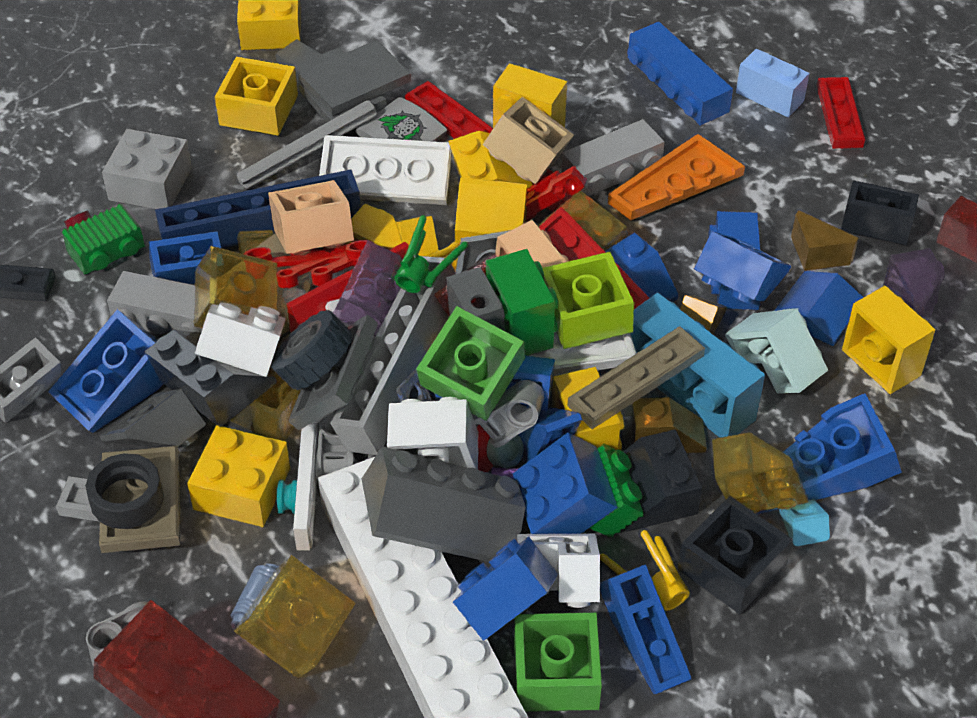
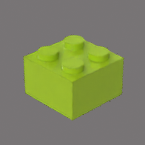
[543,252,634,349]

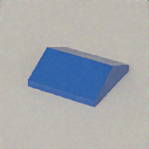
[774,271,864,346]

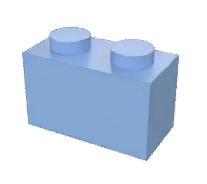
[736,49,809,118]

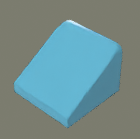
[779,499,830,546]

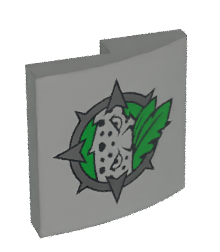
[355,97,447,142]

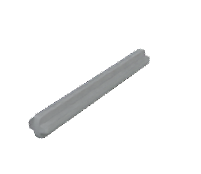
[237,100,377,189]

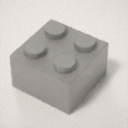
[102,129,192,209]

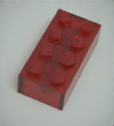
[93,600,280,718]

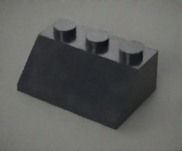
[144,330,277,427]

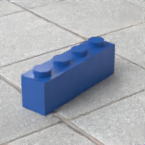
[627,22,733,126]

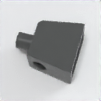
[446,267,505,331]

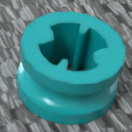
[277,480,297,514]

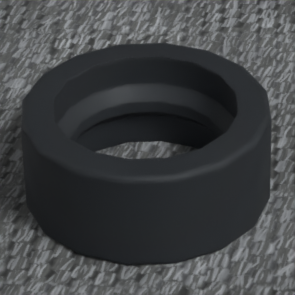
[85,453,164,529]

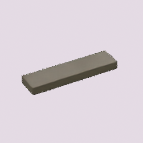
[567,326,705,429]

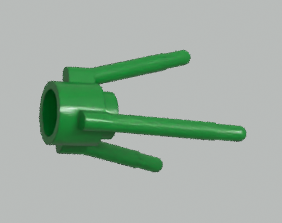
[394,215,469,293]

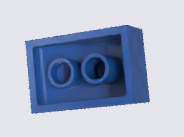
[48,309,163,433]

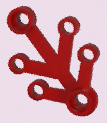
[244,240,379,288]

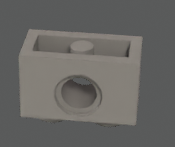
[0,337,61,424]

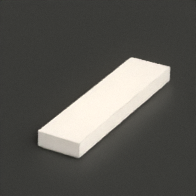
[293,422,320,550]

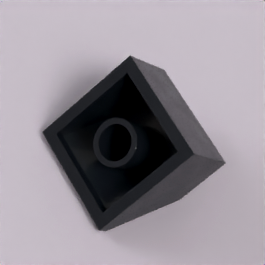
[623,429,702,532]

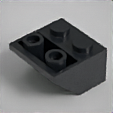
[841,180,919,245]

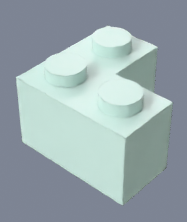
[725,308,828,394]

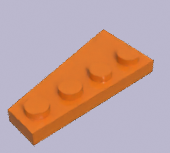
[608,134,745,220]

